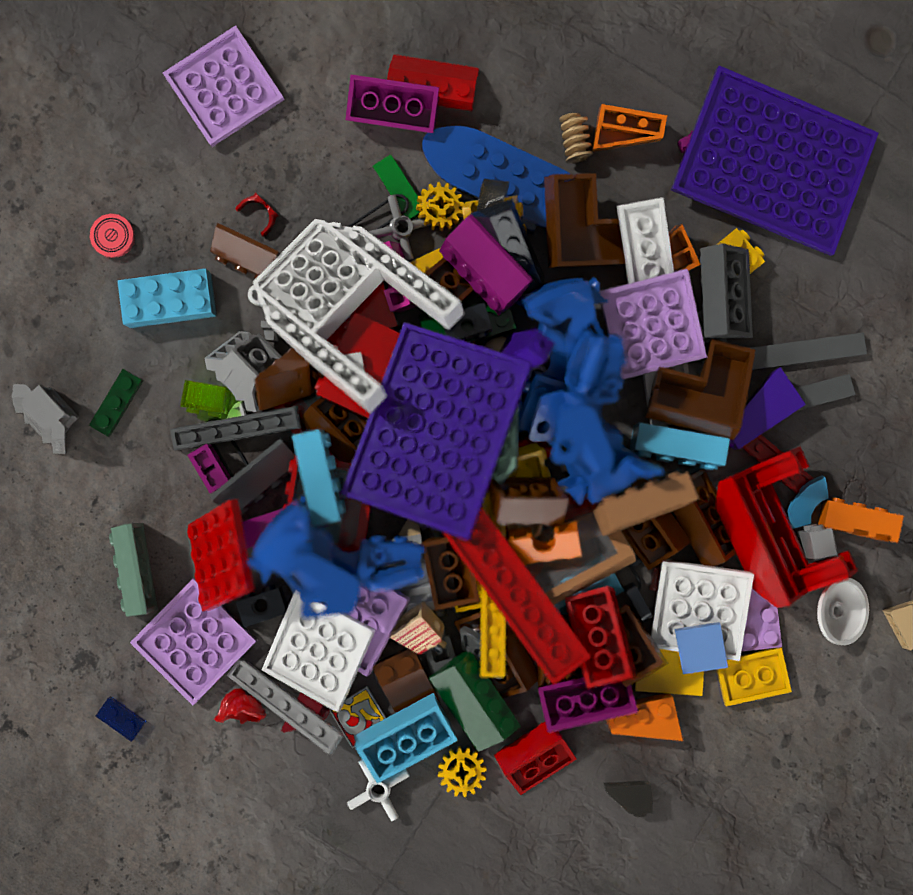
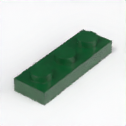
[89,369,144,437]

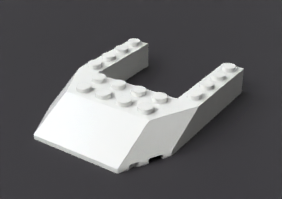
[253,219,464,413]

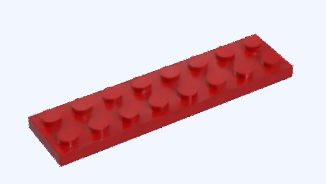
[443,507,591,685]

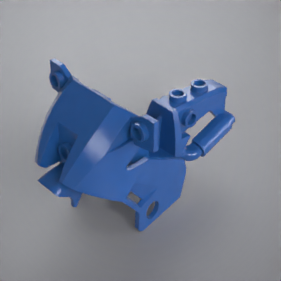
[516,277,608,442]
[528,331,663,506]
[247,495,425,619]

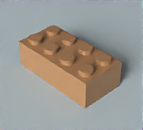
[593,472,698,537]

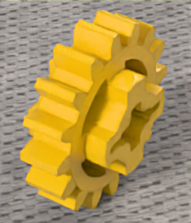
[416,182,464,231]
[438,746,486,797]

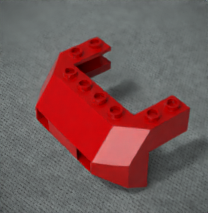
[715,446,858,608]

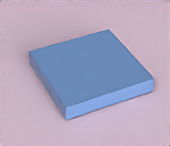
[675,622,728,674]

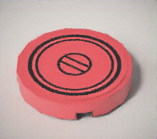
[90,214,135,258]

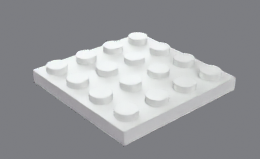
[651,560,754,661]
[262,590,376,712]

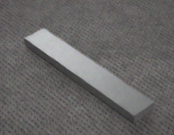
[227,657,344,755]

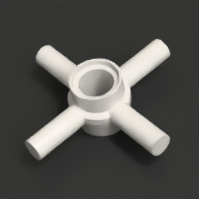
[347,759,410,821]

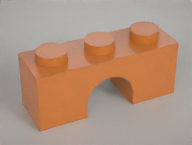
[508,521,582,565]

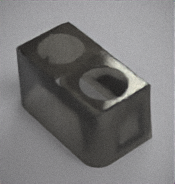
[476,178,509,211]

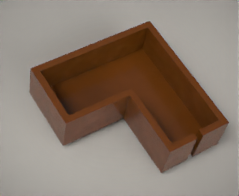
[544,173,626,268]
[645,339,756,440]

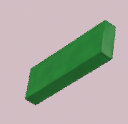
[373,154,421,220]

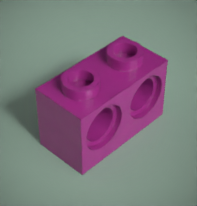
[187,444,231,494]

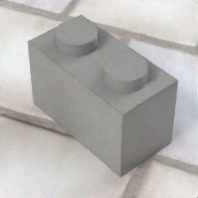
[797,524,837,559]

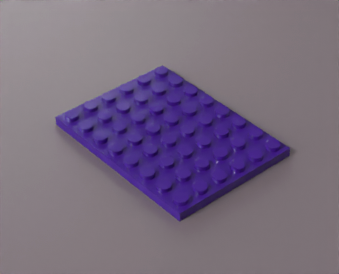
[671,66,879,256]
[341,323,532,540]

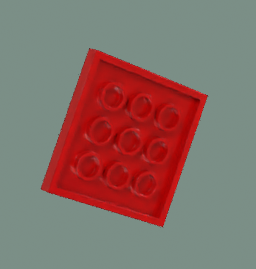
[187,499,254,612]

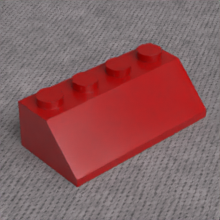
[387,54,479,111]
[565,586,637,688]

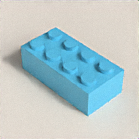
[117,268,217,328]
[629,423,730,470]
[292,429,347,527]
[354,693,458,784]

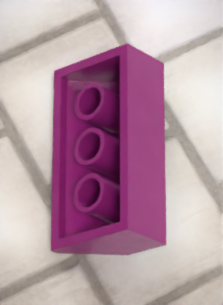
[345,74,439,133]
[439,214,533,315]
[538,677,638,733]

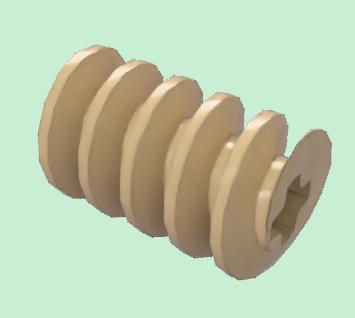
[559,113,593,163]

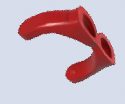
[235,193,279,237]

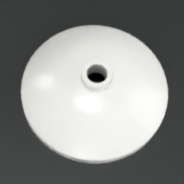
[817,578,869,645]

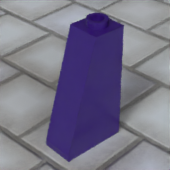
[499,329,555,369]
[728,367,806,450]

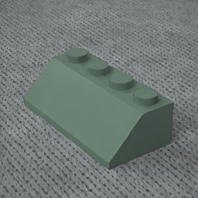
[109,523,158,617]

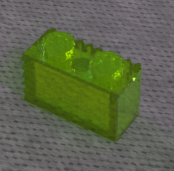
[180,380,232,418]

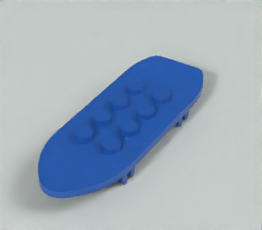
[422,126,570,228]

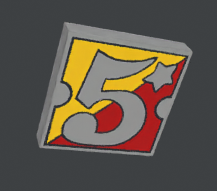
[329,686,387,748]

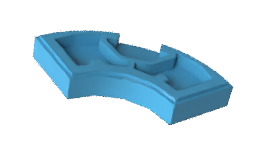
[787,475,829,529]

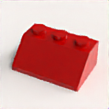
[494,722,577,795]

